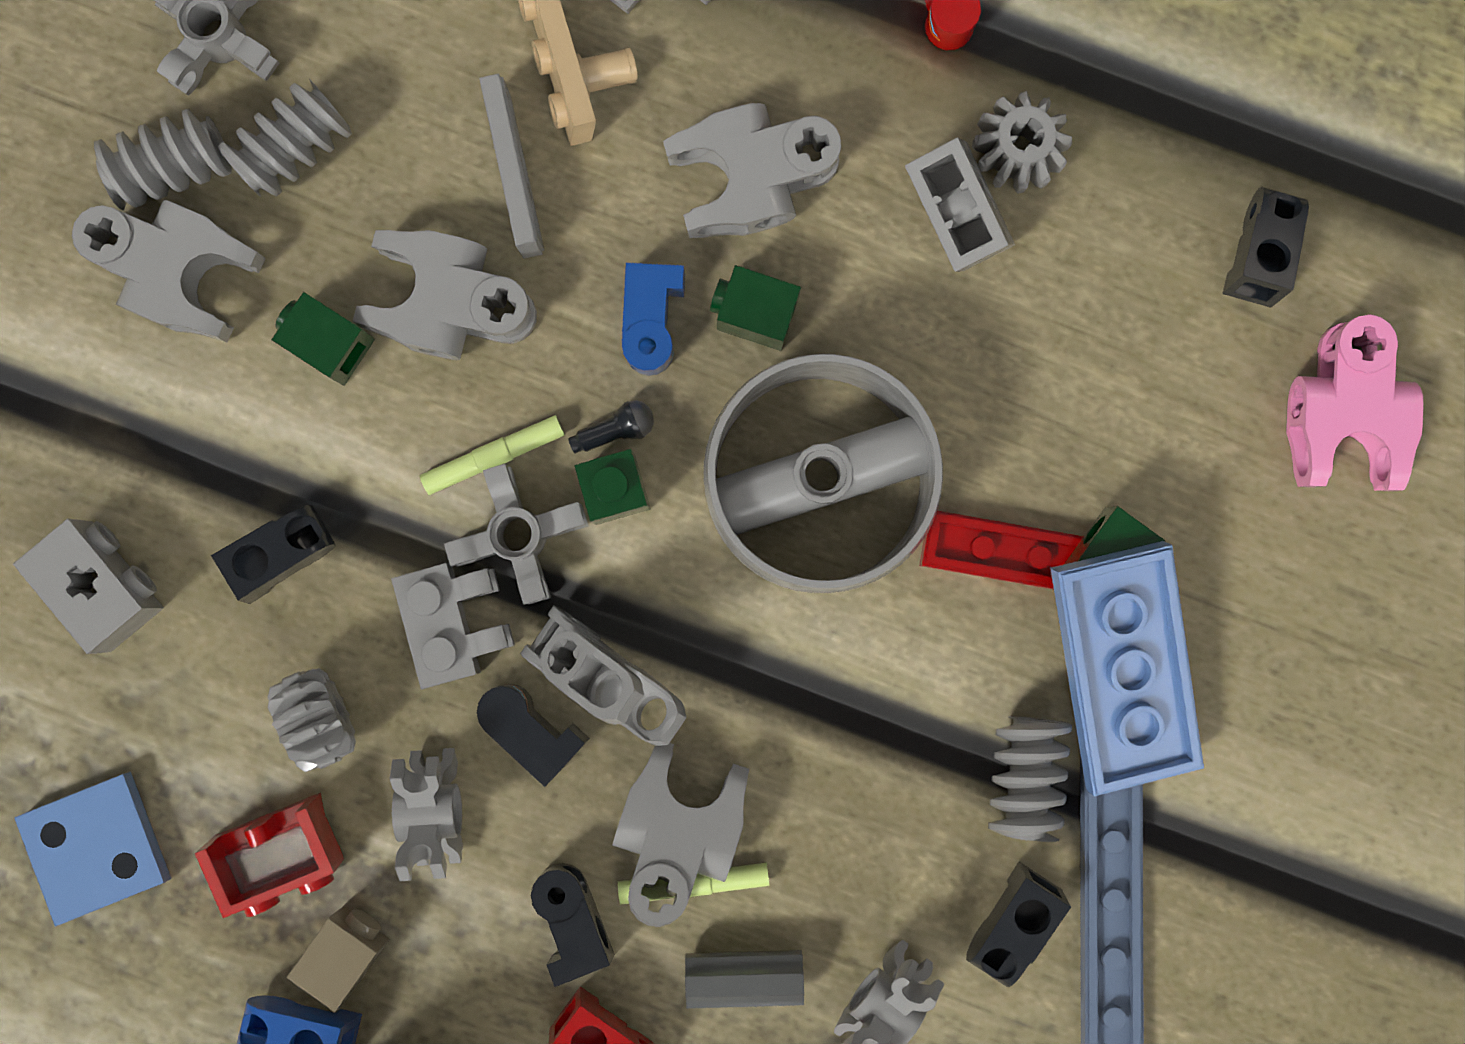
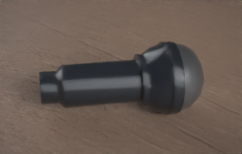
[568,400,654,454]

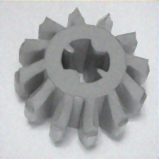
[972,91,1072,194]
[268,668,356,772]

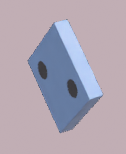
[14,772,171,927]

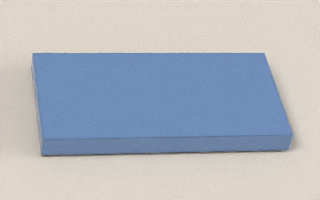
[1051,541,1204,796]

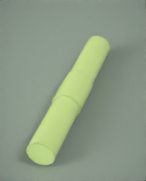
[420,415,565,495]
[618,862,770,905]

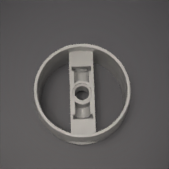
[703,354,943,593]

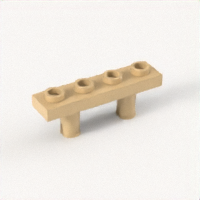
[518,0,638,146]

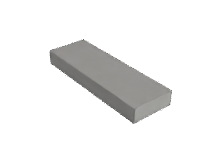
[479,74,545,259]

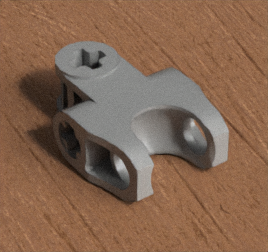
[663,103,841,238]
[72,200,266,342]
[353,230,537,360]
[520,605,687,746]
[612,743,749,927]

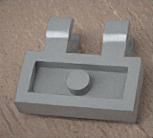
[391,563,515,690]

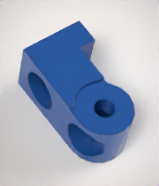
[622,263,685,376]
[237,995,362,1044]

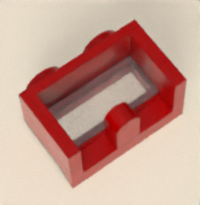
[195,792,344,918]

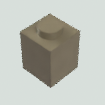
[286,906,390,1012]

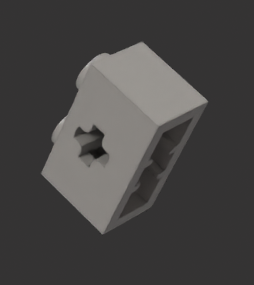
[905,137,1015,272]
[13,519,164,654]

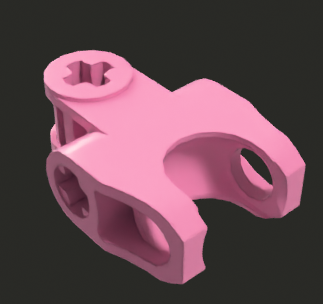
[1286,315,1423,491]

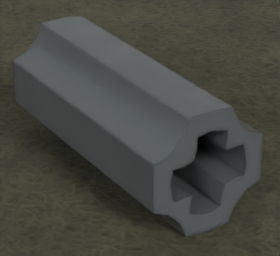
[685,950,804,1009]

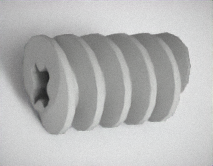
[218,78,352,198]
[94,109,232,211]
[988,716,1072,842]

